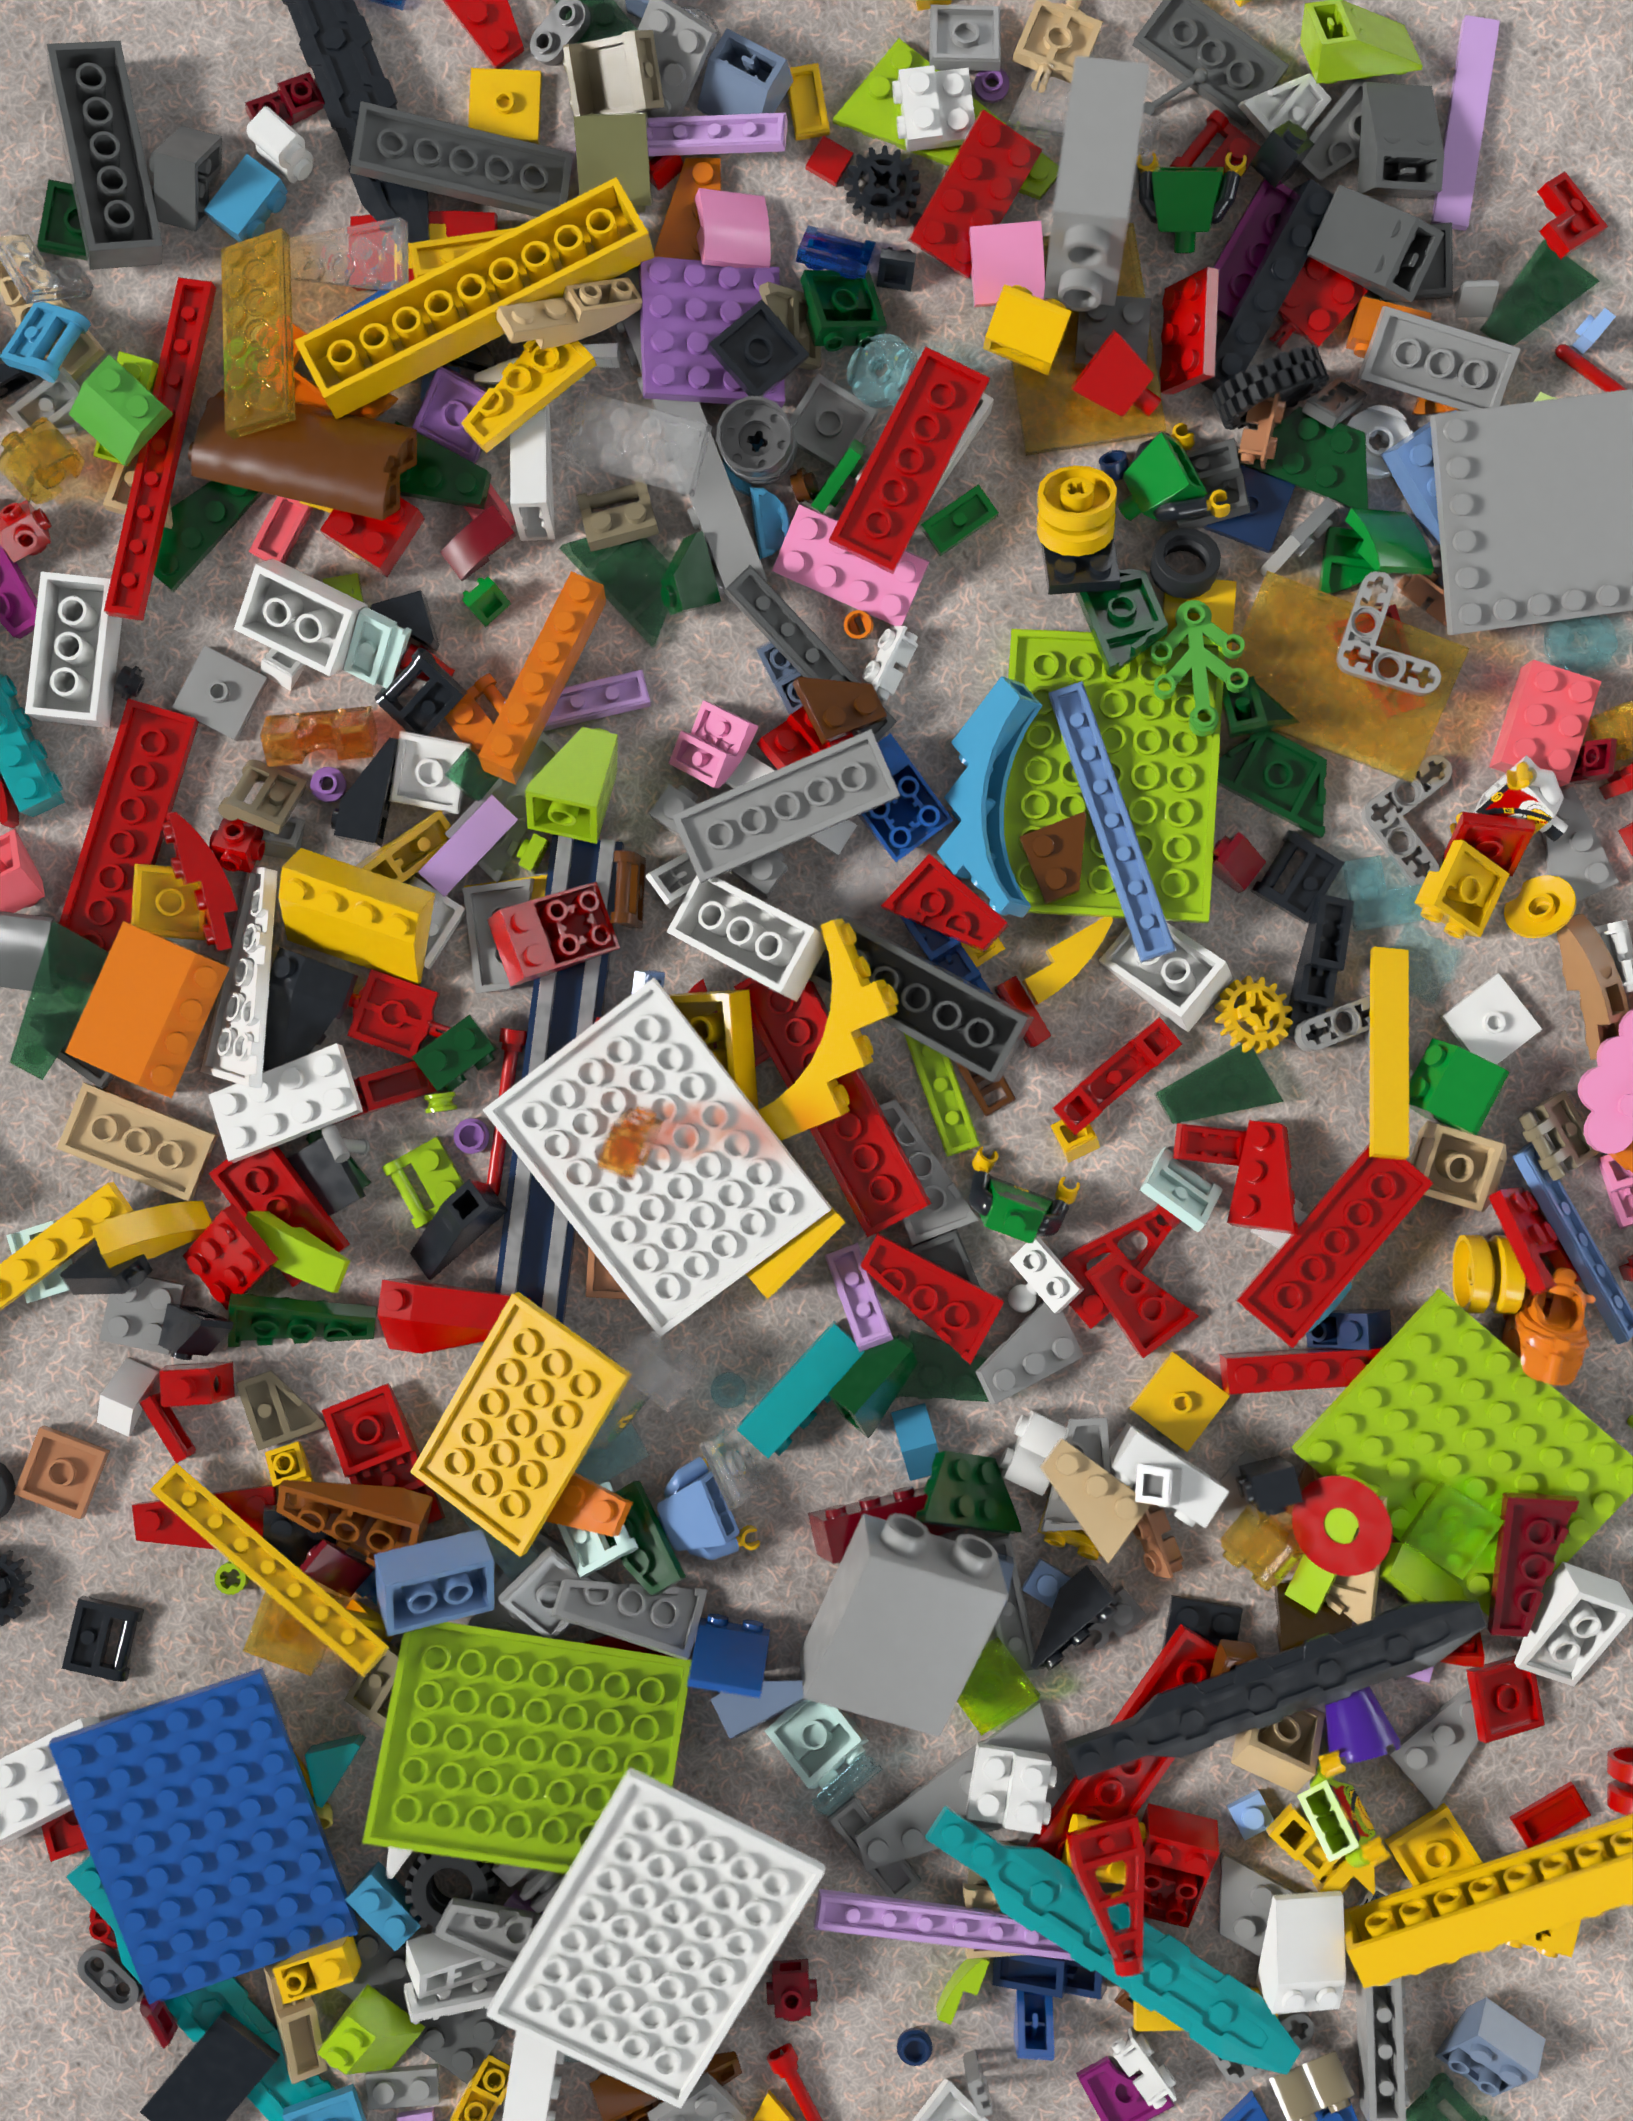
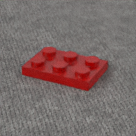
[1159,266,1219,395]
[183,1203,279,1310]

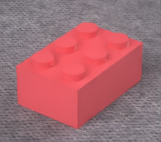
[1489,660,1602,787]

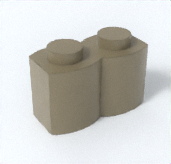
[1268,2051,1355,2121]

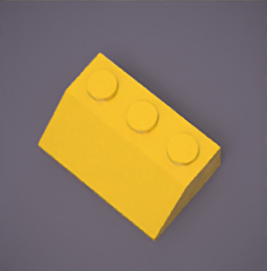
[746,1200,845,1299]

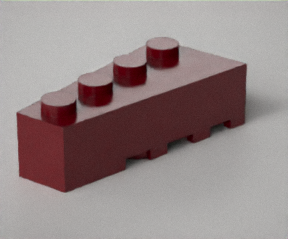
[808,1486,964,1564]

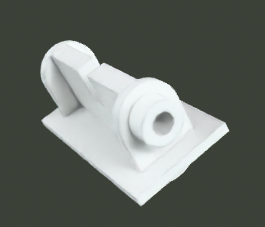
[862,626,918,701]
[1594,920,1633,993]
[1111,2027,1177,2109]

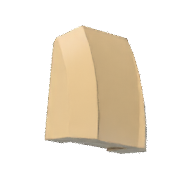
[1410,1120,1507,1212]

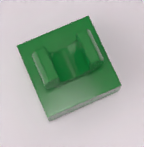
[462,576,511,627]

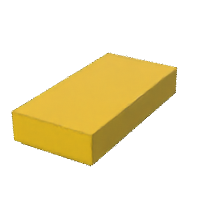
[787,63,830,141]

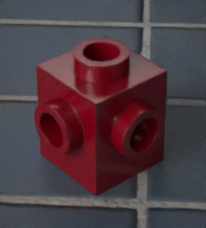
[766,1959,818,2022]

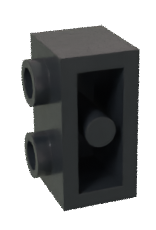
[1236,1455,1303,1515]

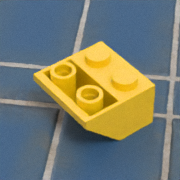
[983,284,1072,375]

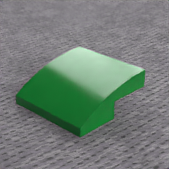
[1345,508,1434,575]

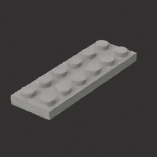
[671,730,900,883]

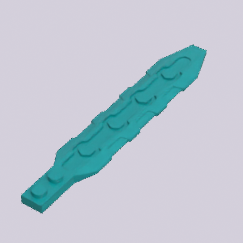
[925,1805,1301,2075]
[66,1854,336,2121]

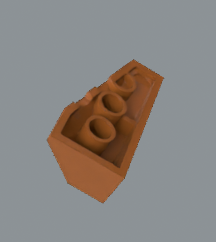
[276,1480,433,1567]

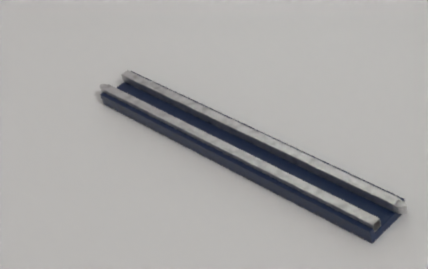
[495,834,624,1325]

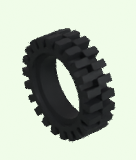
[1212,345,1330,430]

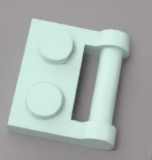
[1140,1147,1223,1232]
[557,1482,638,1577]

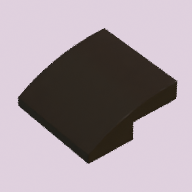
[1275,1583,1352,1653]

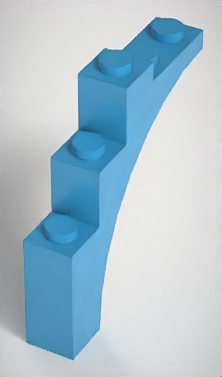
[937,676,1042,918]

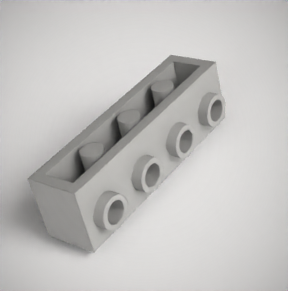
[649,784,788,898]
[1355,1970,1409,2121]

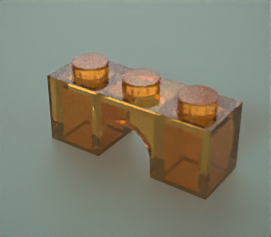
[260,706,378,767]
[597,1106,664,1180]

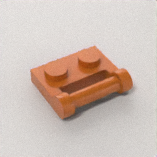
[444,673,506,767]

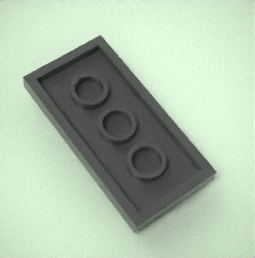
[1132,0,1290,127]

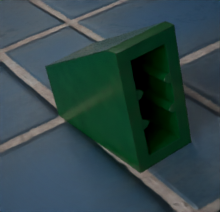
[828,1333,918,1438]

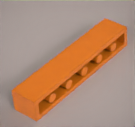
[478,571,606,785]

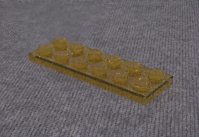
[221,228,296,439]

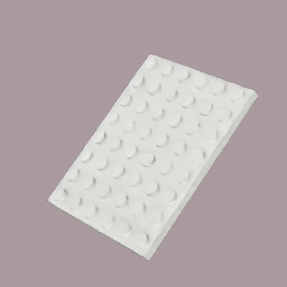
[483,978,832,1337]
[486,1767,825,2109]

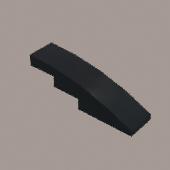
[1285,894,1354,1041]

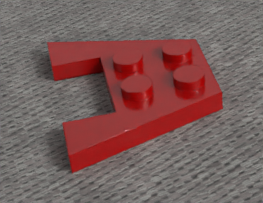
[1488,1187,1582,1296]

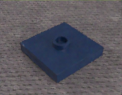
[1203,465,1295,553]

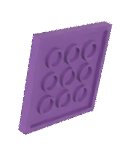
[638,257,785,408]

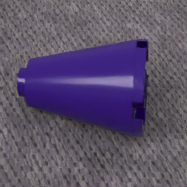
[1325,1686,1402,1764]

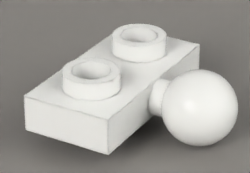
[1008,1236,1084,1314]

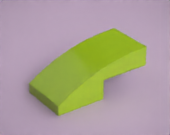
[936,1957,990,2025]

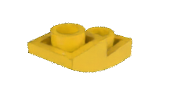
[265,1441,314,1493]
[450,2054,511,2121]

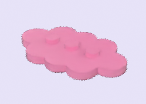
[1578,1009,1633,1154]

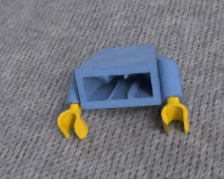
[657,1445,760,1560]

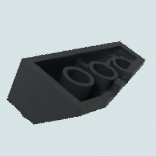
[263,947,358,1073]

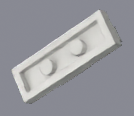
[404,1970,510,2024]

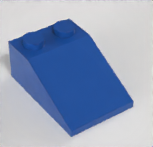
[687,1614,770,1698]

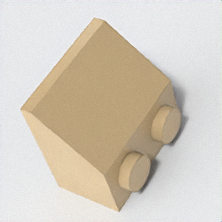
[1231,1707,1325,1793]

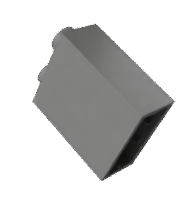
[1044,56,1150,311]
[799,1514,1008,1737]

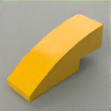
[1021,917,1113,1006]
[91,1200,212,1268]

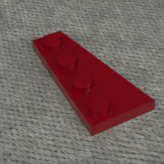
[1487,1492,1580,1637]

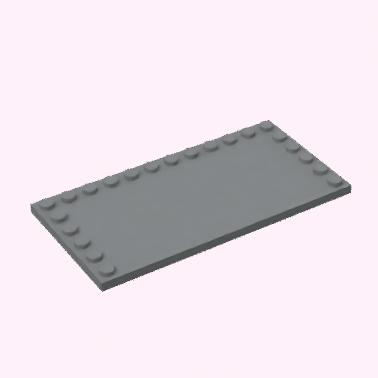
[1430,389,1633,635]

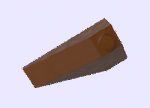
[589,2051,742,2121]

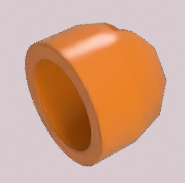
[844,610,874,639]

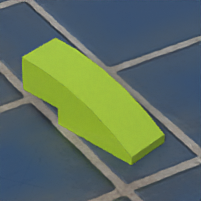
[245,1211,351,1293]
[1379,1542,1469,1602]

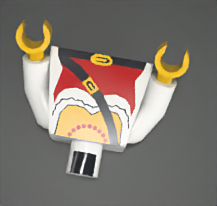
[1450,756,1568,842]

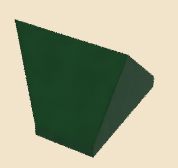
[1222,676,1300,739]

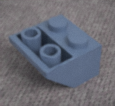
[697,28,793,116]
[1435,1997,1546,2097]

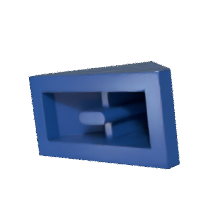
[1014,1990,1055,2061]

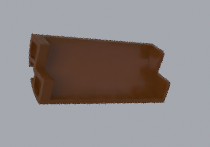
[188,387,417,520]

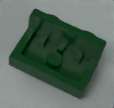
[412,1014,499,1092]

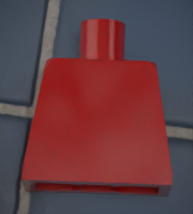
[1071,329,1162,417]
[159,1361,235,1407]

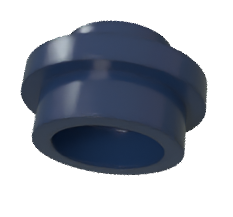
[897,2028,933,2066]

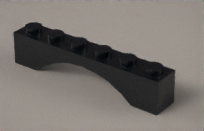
[1200,179,1334,393]

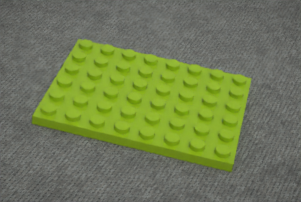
[993,629,1225,923]
[1292,1288,1633,1616]
[363,1622,692,1874]

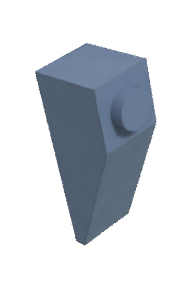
[711,1679,806,1739]

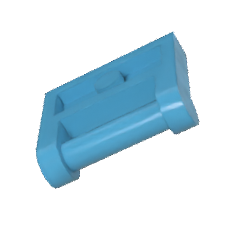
[0,300,91,383]

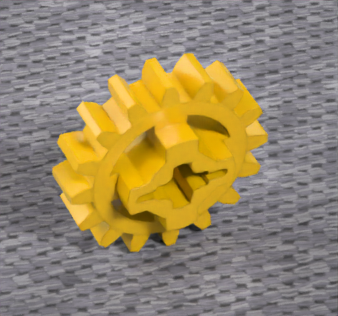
[1214,976,1293,1054]

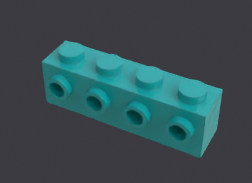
[0,673,65,817]
[736,1321,866,1459]

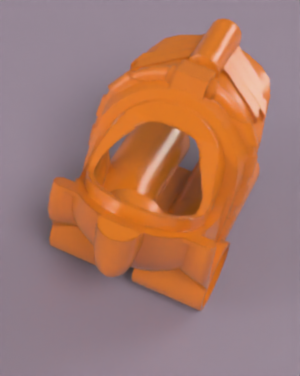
[1501,1267,1596,1386]

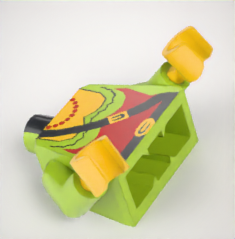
[1297,1750,1391,1868]

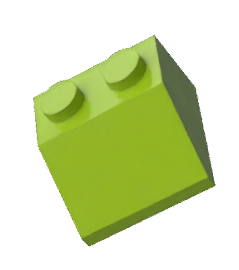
[317,1984,425,2075]

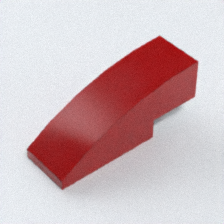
[334,1061,437,1124]

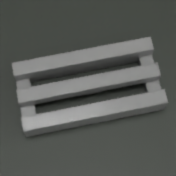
[963,2050,993,2118]

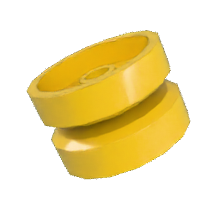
[1037,465,1117,556]
[1453,1235,1525,1314]

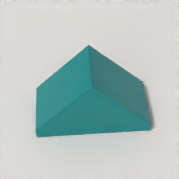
[304,1734,367,1808]

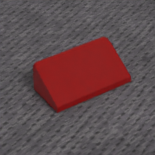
[995,976,1051,1048]

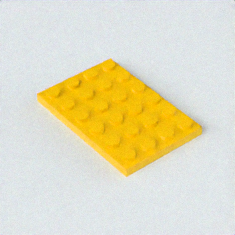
[410,1292,632,1556]

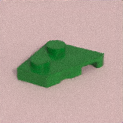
[1317,526,1392,597]

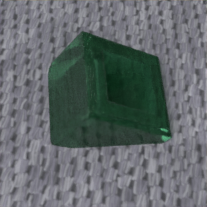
[445,748,499,801]

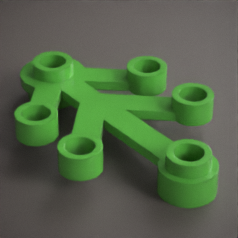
[1150,600,1249,737]

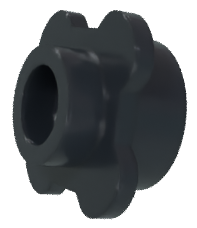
[114,666,145,701]

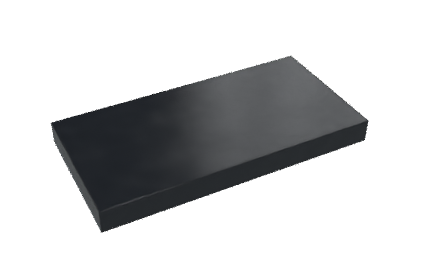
[140,2010,280,2121]

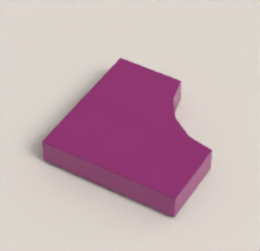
[1076,2056,1174,2121]

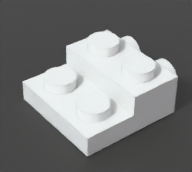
[892,65,975,152]
[965,1743,1057,1834]

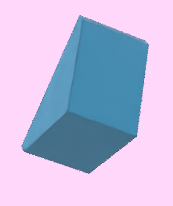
[891,1403,939,1481]

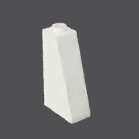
[510,404,555,541]

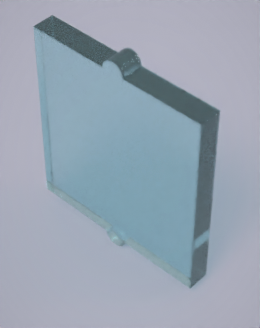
[1389,924,1461,1004]

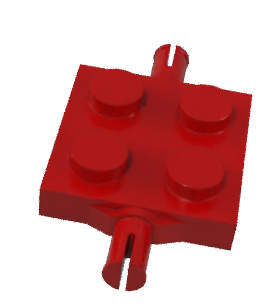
[1269,256,1368,349]
[347,969,452,1059]

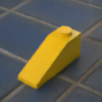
[356,810,451,882]

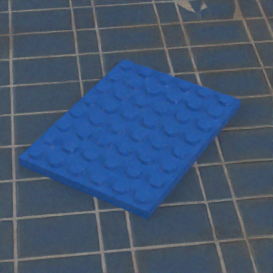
[48,1667,360,2005]

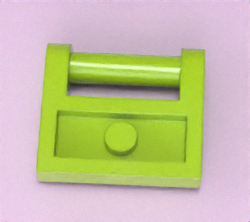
[382,1136,464,1229]

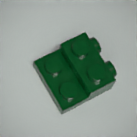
[800,270,887,352]

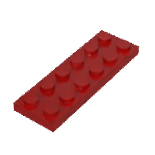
[829,346,990,574]
[1235,1143,1433,1348]

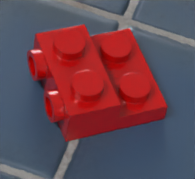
[756,706,854,770]

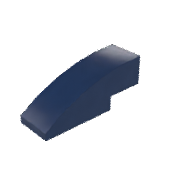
[992,1955,1107,2000]

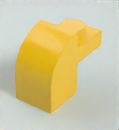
[1266,1803,1340,1880]

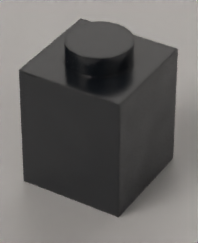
[1250,120,1315,188]

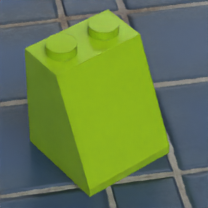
[525,727,618,844]

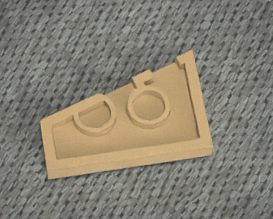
[1040,1438,1151,1564]

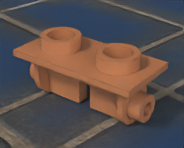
[1238,393,1286,469]
[1396,571,1447,626]
[1132,1504,1184,1578]

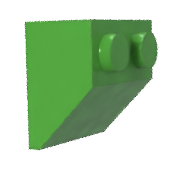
[69,355,173,466]

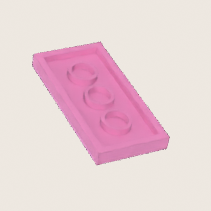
[772,504,930,626]

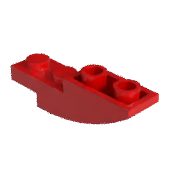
[162,812,238,952]

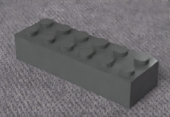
[47,41,163,270]
[809,915,1034,1082]

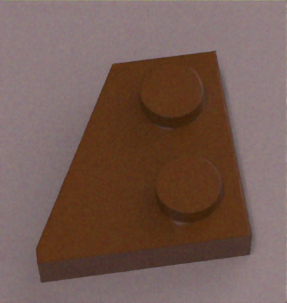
[793,677,887,745]
[1019,812,1086,905]

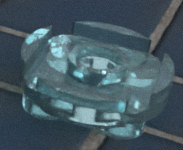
[847,334,918,408]
[1543,614,1618,676]

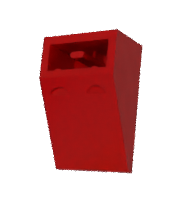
[487,882,620,987]
[1124,1803,1220,1928]

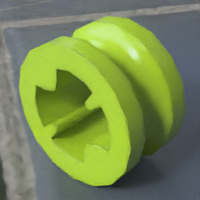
[423,1092,458,1113]
[215,1561,250,1595]

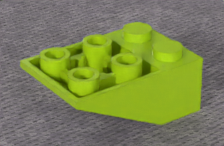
[1300,0,1423,84]

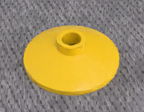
[1504,875,1576,938]

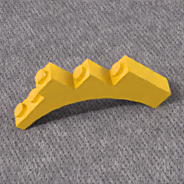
[758,918,898,1141]

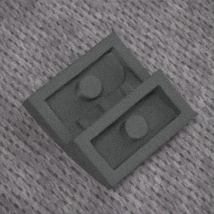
[1177,438,1251,529]
[0,911,62,994]

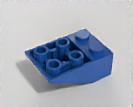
[858,733,953,863]

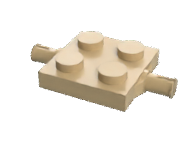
[1012,0,1103,93]

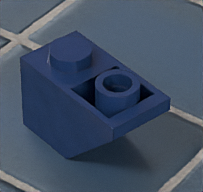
[1306,1309,1392,1350]

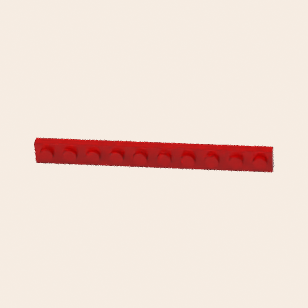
[104,277,216,621]

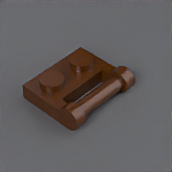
[611,851,646,929]

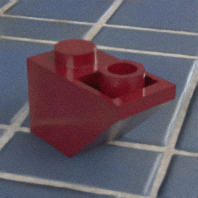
[1212,832,1266,893]

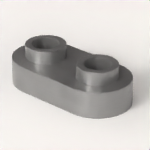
[530,0,591,66]
[77,1944,143,2011]

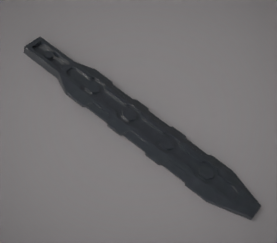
[282,0,430,254]
[1065,1600,1486,1780]

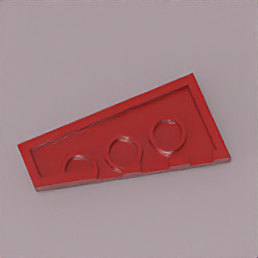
[860,1233,1004,1365]

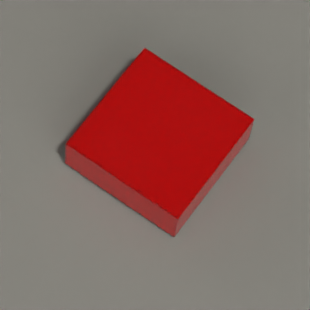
[806,135,854,187]

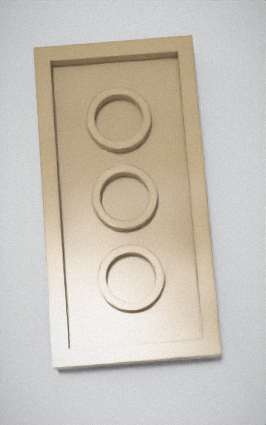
[56,1083,218,1201]

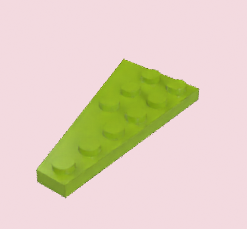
[833,38,1059,200]

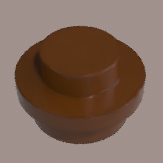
[790,467,819,503]

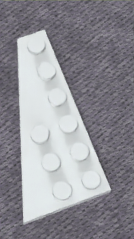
[200,866,278,1089]

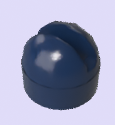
[1099,450,1129,481]

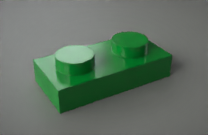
[811,438,866,514]
[920,484,999,556]

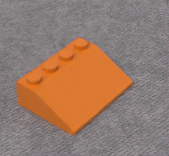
[65,921,230,1099]

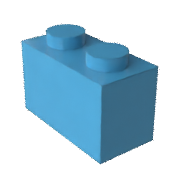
[204,154,288,247]
[345,1861,421,1952]

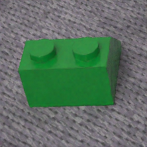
[1409,1038,1510,1136]

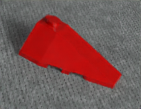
[377,1278,531,1354]

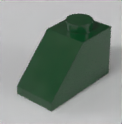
[661,531,721,616]

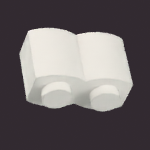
[247,107,313,184]
[999,1410,1067,1496]

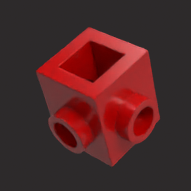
[0,499,52,563]
[209,818,265,873]

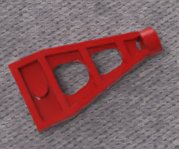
[1060,1204,1182,1329]
[1066,1814,1145,1977]

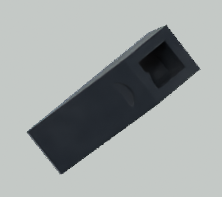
[410,1179,508,1280]
[1031,1565,1123,1671]

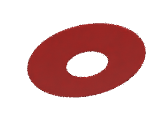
[1292,1476,1392,1576]

